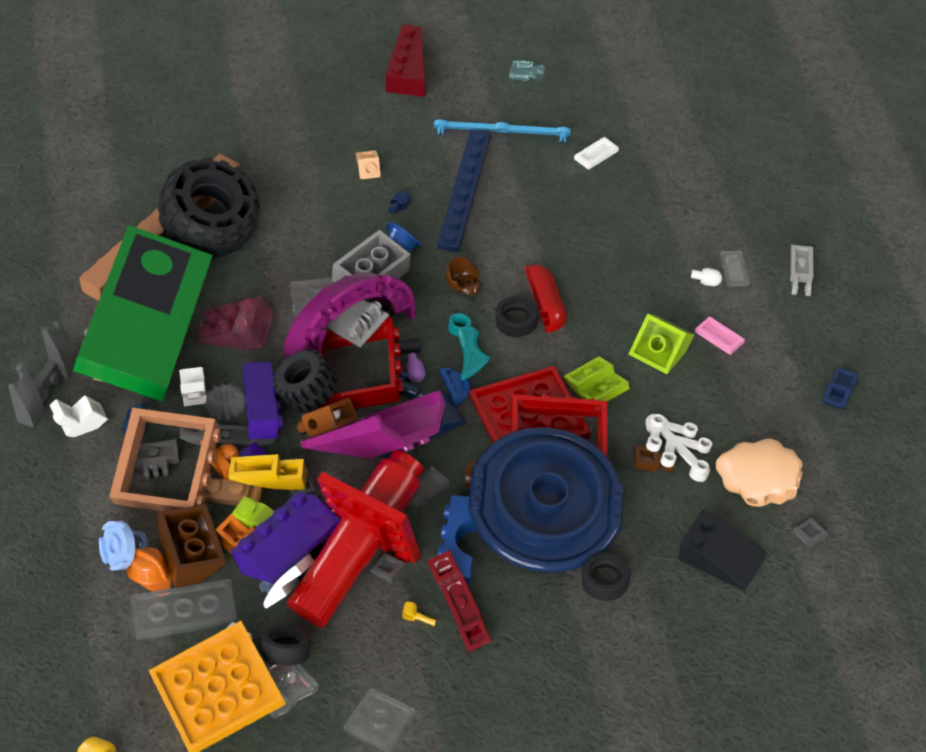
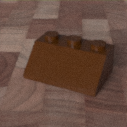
[156,504,226,588]

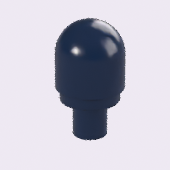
[388,190,411,214]

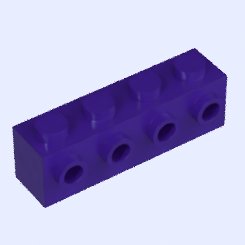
[243,362,282,439]

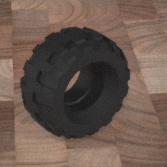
[158,158,260,258]

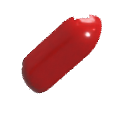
[525,264,567,333]

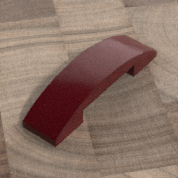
[427,550,492,653]

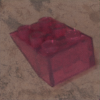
[194,296,274,350]

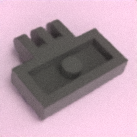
[134,439,179,479]

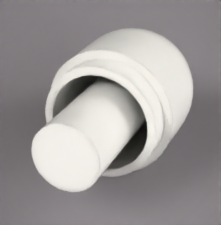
[691,268,722,286]

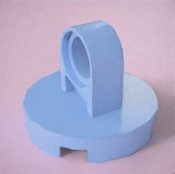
[99,520,148,570]

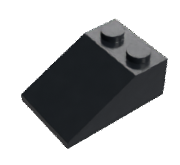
[678,509,766,591]

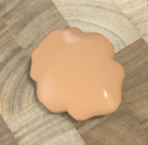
[716,438,803,507]

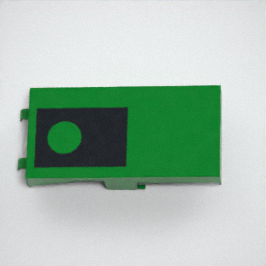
[73,225,213,402]

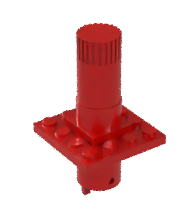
[286,450,424,628]

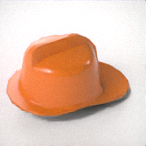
[126,547,171,593]

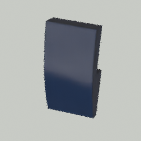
[822,367,859,410]

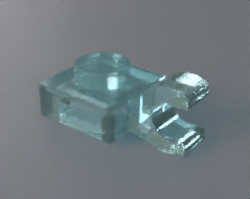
[509,60,545,81]

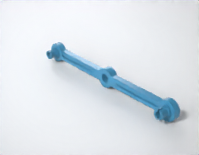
[433,120,571,142]

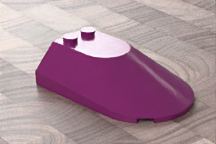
[300,390,445,459]

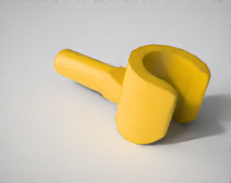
[402,602,437,626]

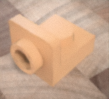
[356,150,381,179]

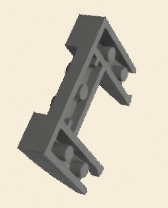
[8,321,77,427]

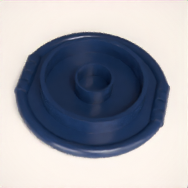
[468,427,624,573]

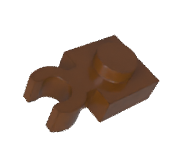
[633,445,676,472]

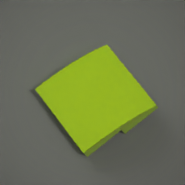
[563,356,630,402]

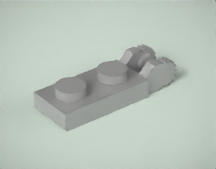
[790,245,813,296]

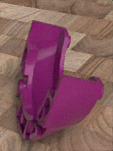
[284,273,415,359]

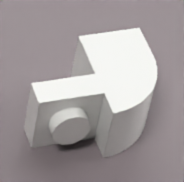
[179,367,207,406]
[50,395,108,437]

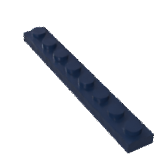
[438,130,491,252]

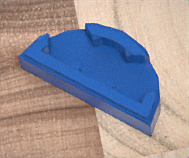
[440,368,470,405]

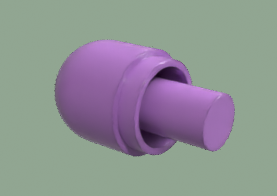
[406,353,426,383]

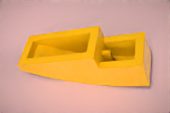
[229,454,307,490]

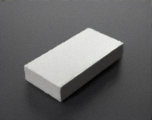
[574,137,619,170]

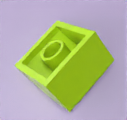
[629,314,695,374]

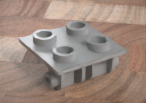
[326,300,389,348]

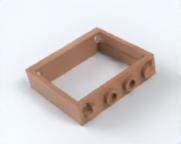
[109,408,221,512]

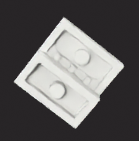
[263,554,314,608]

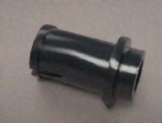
[397,339,421,357]

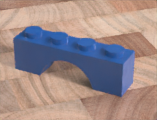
[438,495,477,588]

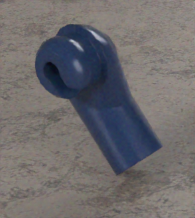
[399,371,420,399]

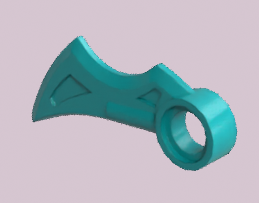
[448,313,490,380]

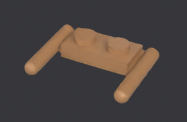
[188,478,263,506]

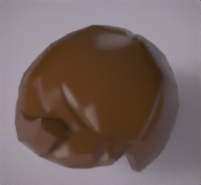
[445,256,480,295]

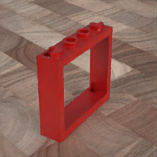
[318,318,403,409]
[510,393,607,457]

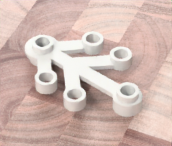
[645,414,712,482]

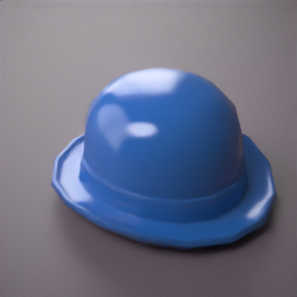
[386,222,422,253]

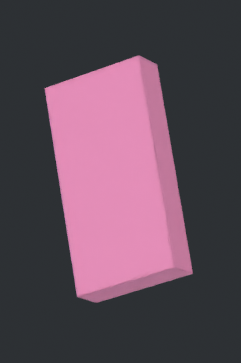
[695,316,745,355]

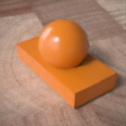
[200,439,239,480]

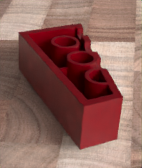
[385,24,425,97]

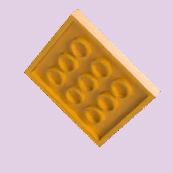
[149,621,286,752]

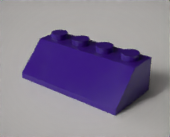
[230,492,340,584]

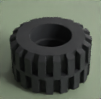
[273,349,338,413]

